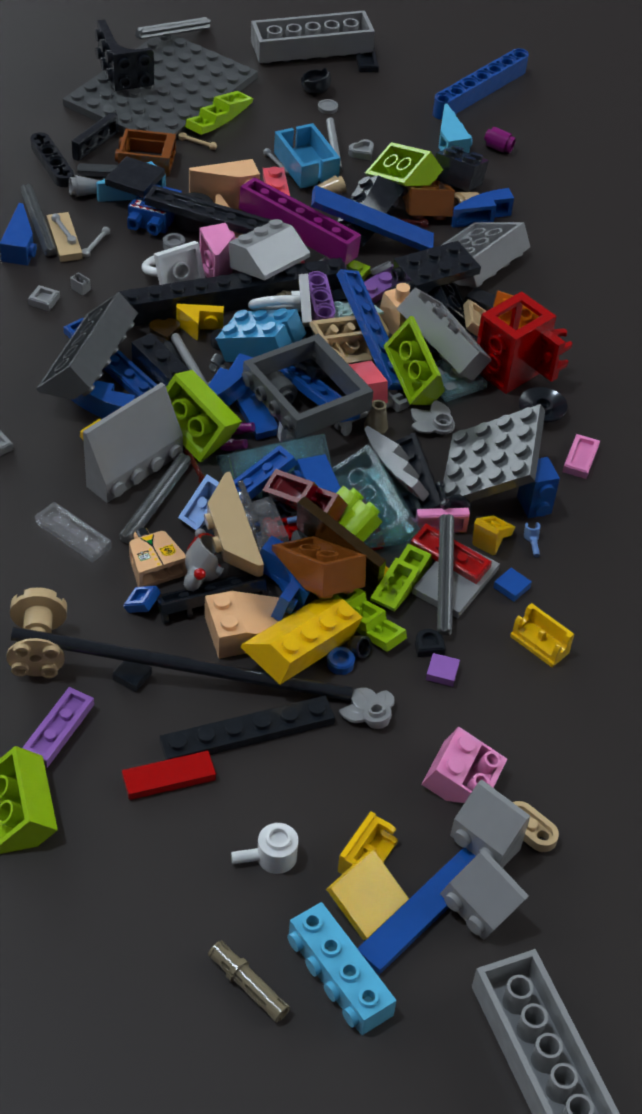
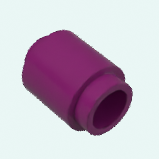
[484,127,516,154]

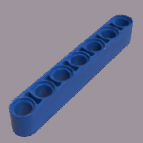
[433,48,529,120]

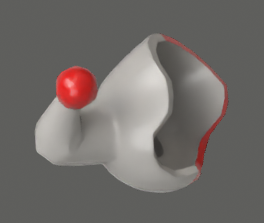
[183,528,224,591]

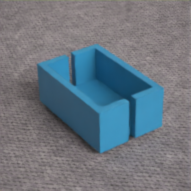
[274,123,341,188]
[215,308,306,362]

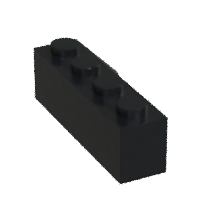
[337,175,408,247]
[132,333,189,386]

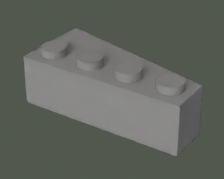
[397,287,492,381]

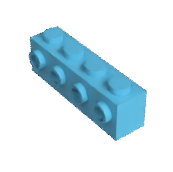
[287,902,397,1035]

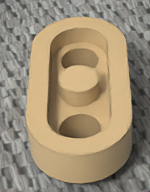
[513,801,559,852]

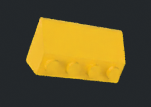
[240,599,363,685]

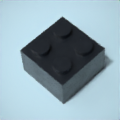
[435,145,489,191]

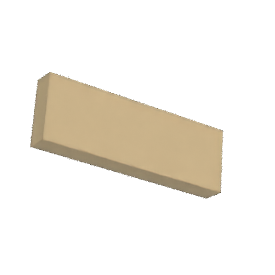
[47,212,83,262]

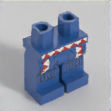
[127,185,182,236]

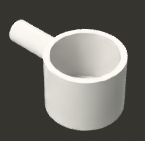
[231,823,298,874]

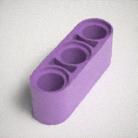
[308,271,335,321]

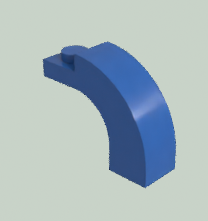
[260,535,310,621]

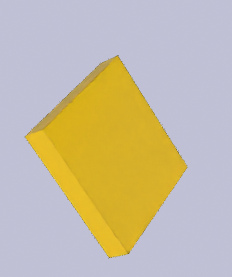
[326,849,409,940]

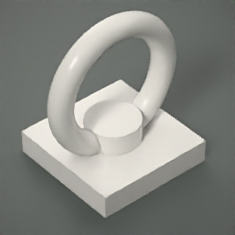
[142,241,205,285]
[248,274,312,327]

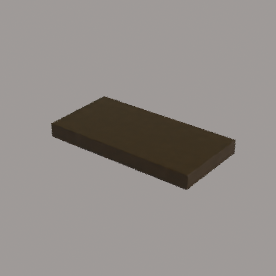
[297,496,386,590]

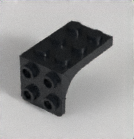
[95,19,154,91]
[390,241,481,294]

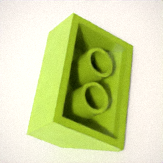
[365,142,443,186]
[383,316,445,405]
[166,370,242,462]
[0,746,58,854]

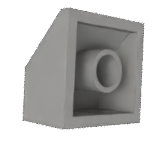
[450,779,530,868]
[440,849,529,940]

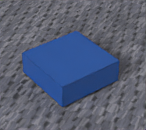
[493,568,532,602]
[124,586,161,613]

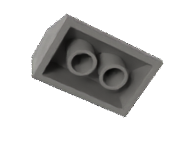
[229,219,310,280]

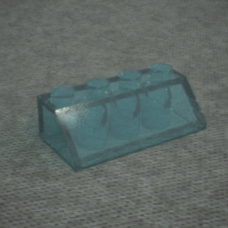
[216,434,331,480]
[332,445,421,548]

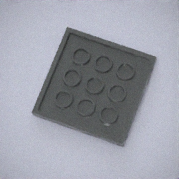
[440,404,545,502]

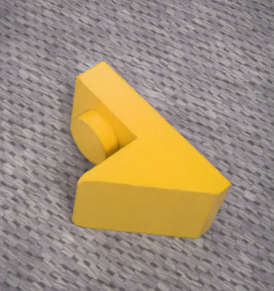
[176,304,224,340]
[472,515,515,555]

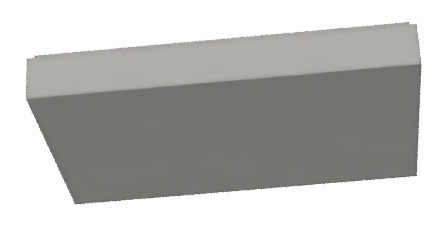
[412,545,500,618]

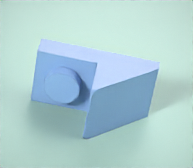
[178,474,219,530]

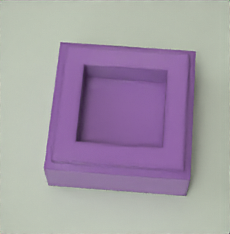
[426,653,460,687]

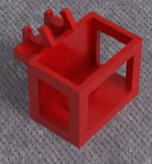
[477,291,573,394]

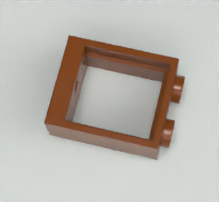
[115,129,176,176]

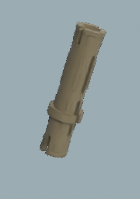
[208,940,291,1023]

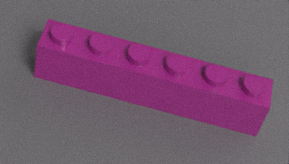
[239,177,361,266]

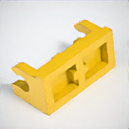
[510,603,574,668]
[338,811,398,874]

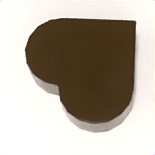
[149,318,180,341]

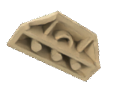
[309,313,390,364]
[204,472,264,577]

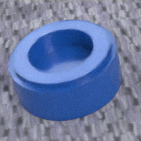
[326,647,355,675]

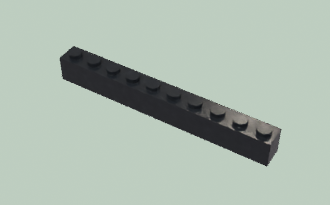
[118,258,347,326]

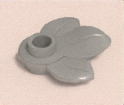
[411,400,455,435]
[339,688,395,729]

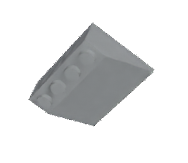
[442,222,531,288]
[83,382,183,503]

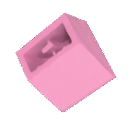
[421,726,507,803]

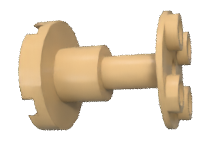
[6,588,67,678]

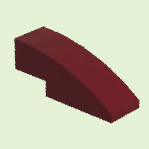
[262,469,348,522]

